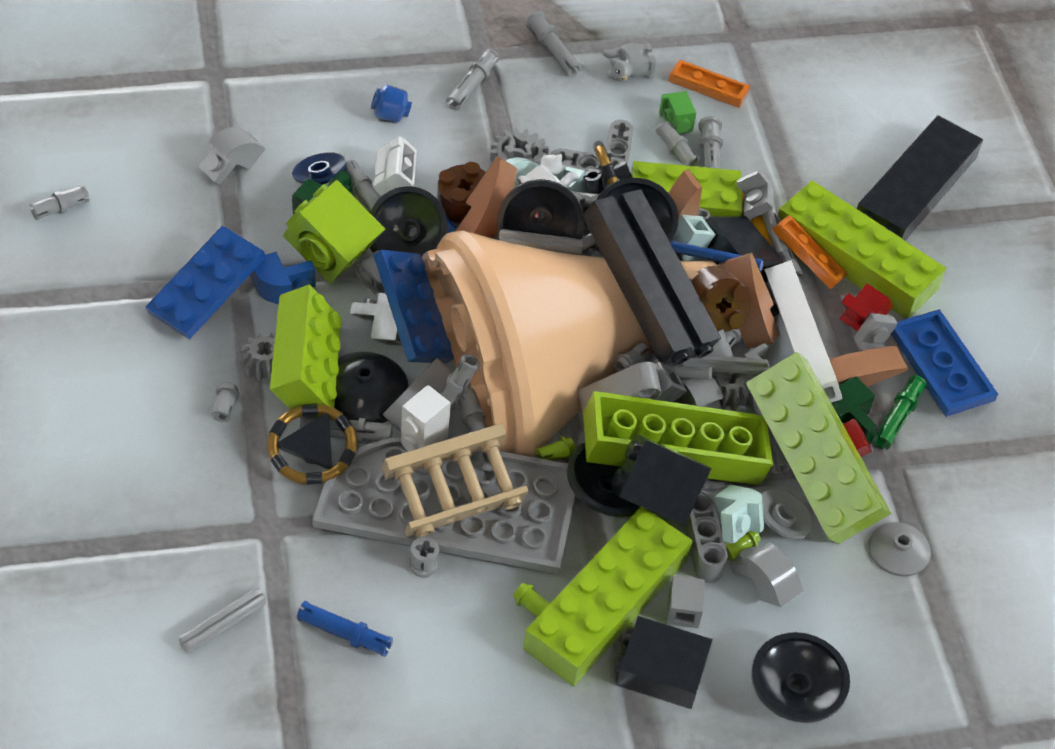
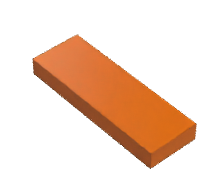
[668,59,750,108]
[772,215,848,289]

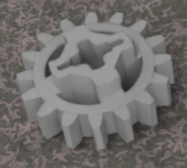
[490,128,549,165]

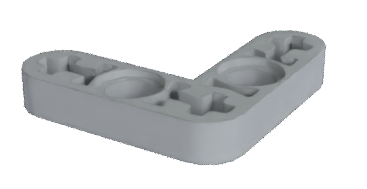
[550,120,633,183]

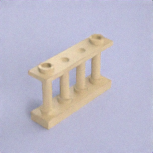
[382,423,528,538]

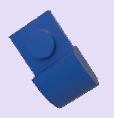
[250,252,316,304]

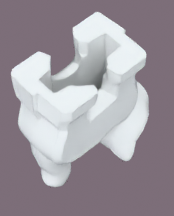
[517,154,578,188]

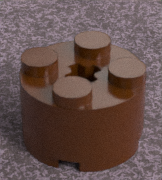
[437,162,486,224]
[690,266,750,332]

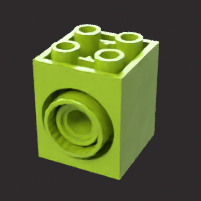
[282,180,385,284]

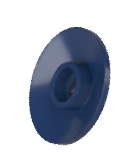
[292,152,346,185]

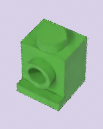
[659,91,696,134]

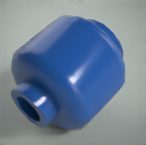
[371,84,412,123]

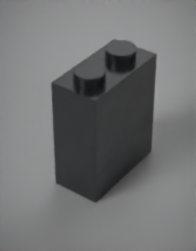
[705,217,784,282]
[612,434,711,525]
[614,616,713,710]

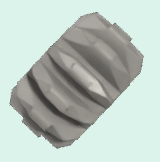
[240,332,275,382]
[712,372,753,411]

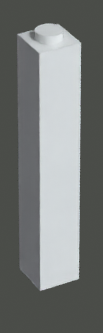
[764,260,843,403]

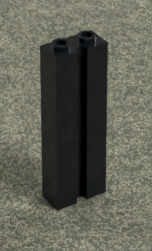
[856,115,984,241]
[583,189,721,366]

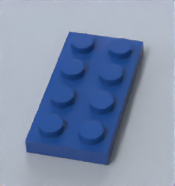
[145,225,266,340]
[373,250,455,364]
[891,309,998,417]

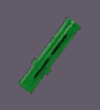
[873,375,927,450]

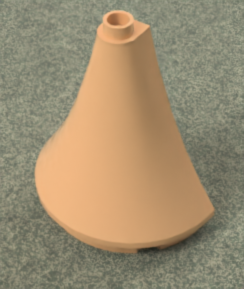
[422,230,726,457]

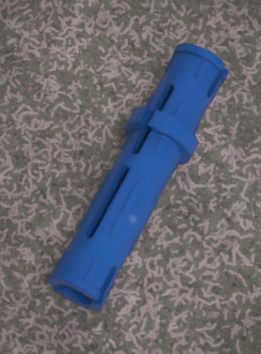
[296,601,393,657]

